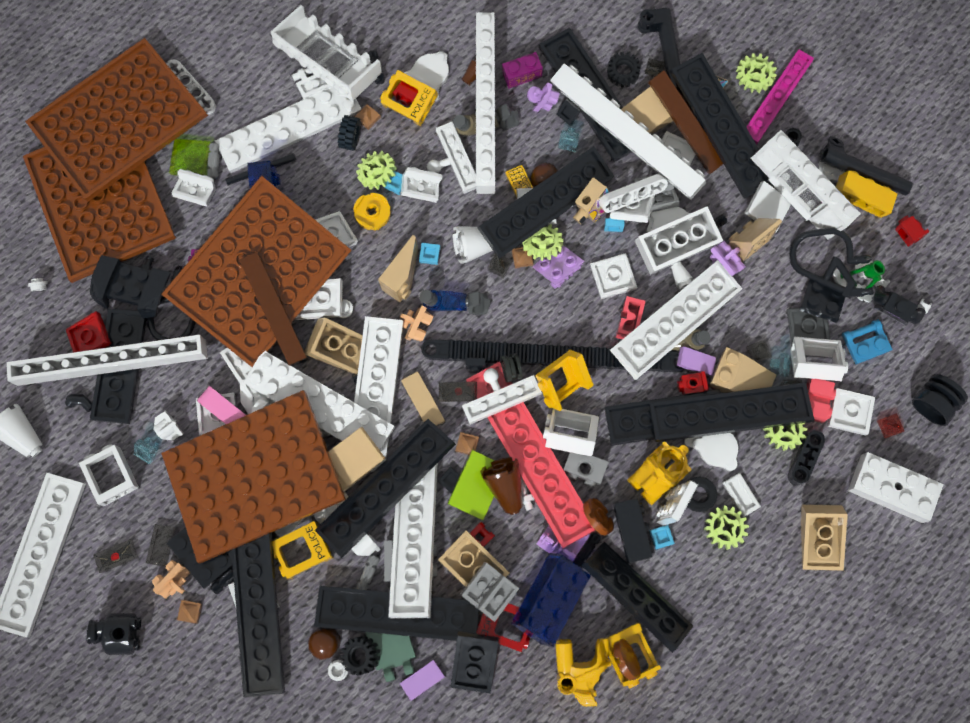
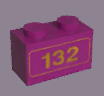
[502,52,543,89]

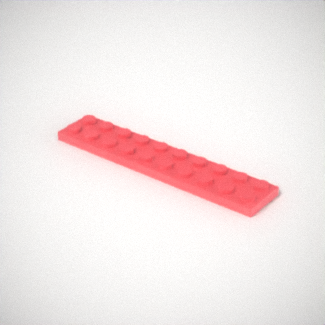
[466,361,596,549]

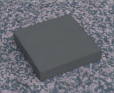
[786,308,830,346]

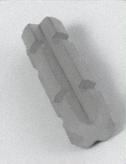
[207,143,220,179]
[356,555,379,590]

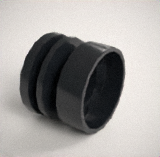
[912,374,968,426]

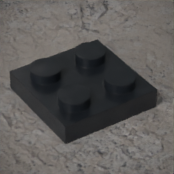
[799,279,845,323]

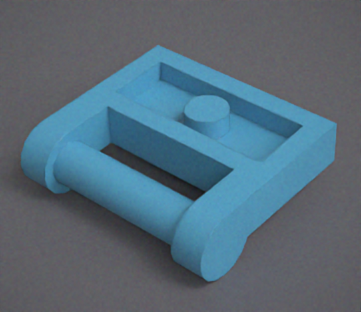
[842,319,893,365]

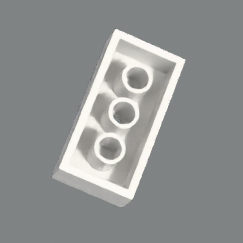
[635,206,723,275]
[848,452,944,523]

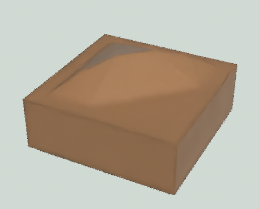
[355,104,381,130]
[512,247,533,268]
[455,432,479,455]
[177,600,202,624]

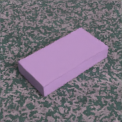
[677,346,716,376]
[400,660,445,701]

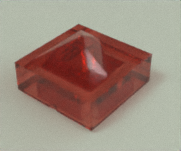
[877,413,905,439]

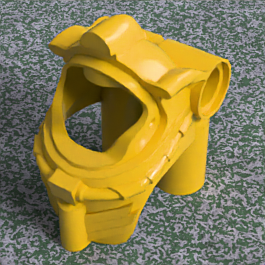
[627,442,692,505]
[555,638,611,707]

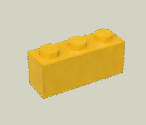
[836,170,898,218]

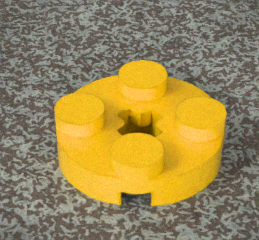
[353,193,391,230]

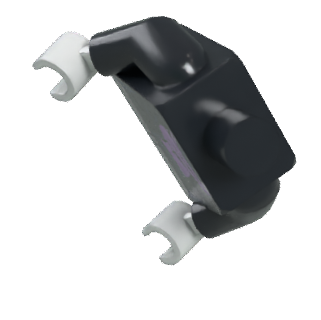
[873,275,932,326]

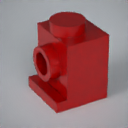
[392,81,418,107]
[895,215,929,247]
[677,371,709,395]

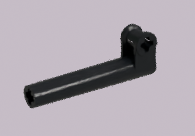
[637,8,681,93]
[819,136,913,196]

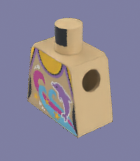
[573,177,609,224]

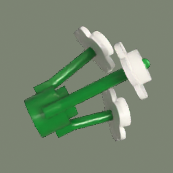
[833,260,885,303]

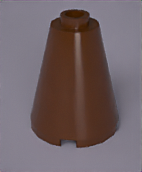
[480,457,523,515]

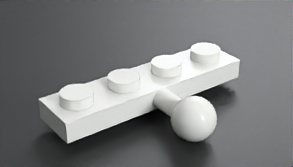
[427,122,476,194]
[462,368,542,425]

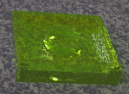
[169,139,211,176]

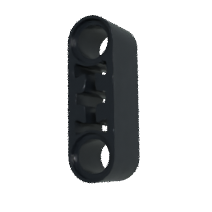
[788,430,825,486]

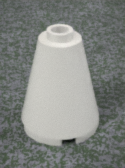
[453,226,493,264]
[0,404,43,457]

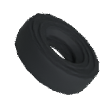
[687,476,718,512]

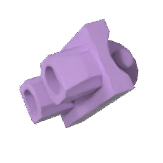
[527,82,560,112]
[710,241,746,276]

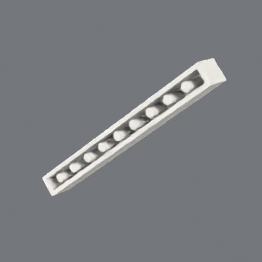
[476,13,495,194]
[550,64,706,200]
[7,335,208,386]

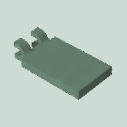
[366,632,416,682]

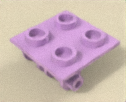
[533,245,584,289]
[536,526,591,567]

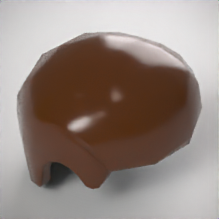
[530,162,558,187]
[308,628,340,660]

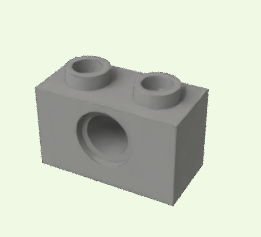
[564,452,608,488]

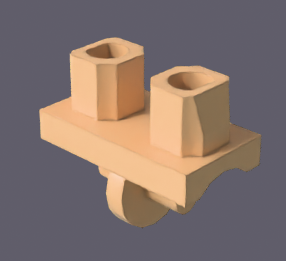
[400,305,434,342]
[152,560,190,599]

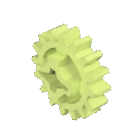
[736,53,776,93]
[356,151,397,190]
[522,224,563,261]
[763,423,808,451]
[704,506,749,550]

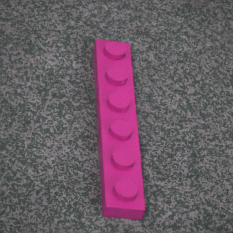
[746,49,814,145]

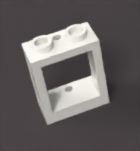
[790,337,848,381]
[543,409,599,457]
[79,444,139,506]

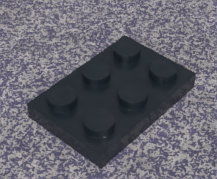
[167,527,233,589]
[450,631,499,694]

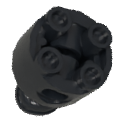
[86,613,141,655]

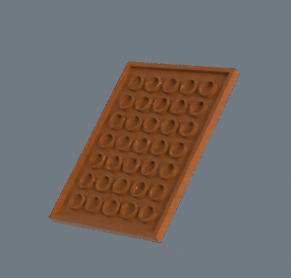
[25,38,208,202]
[23,147,176,283]
[162,176,352,367]
[161,390,346,563]

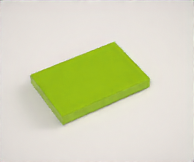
[447,450,494,520]

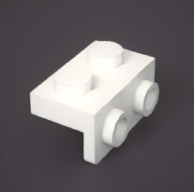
[401,167,442,203]
[172,169,216,207]

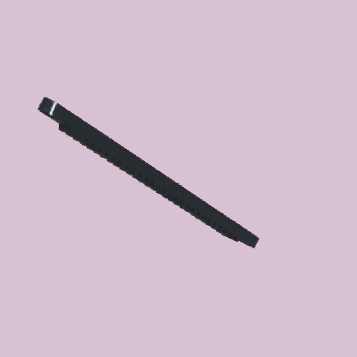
[421,339,686,372]

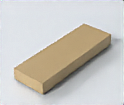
[401,371,445,426]

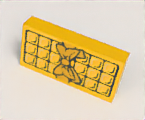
[505,165,533,198]

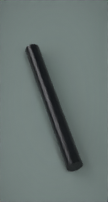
[225,153,296,185]

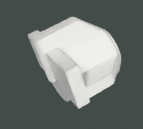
[153,410,183,440]
[352,534,381,556]

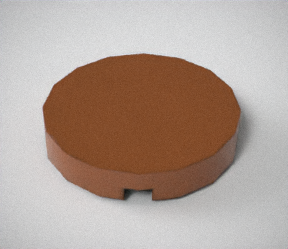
[583,498,614,536]
[613,639,641,681]

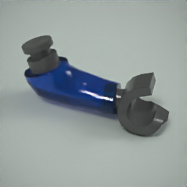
[419,290,490,315]

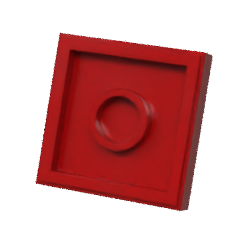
[65,311,111,353]

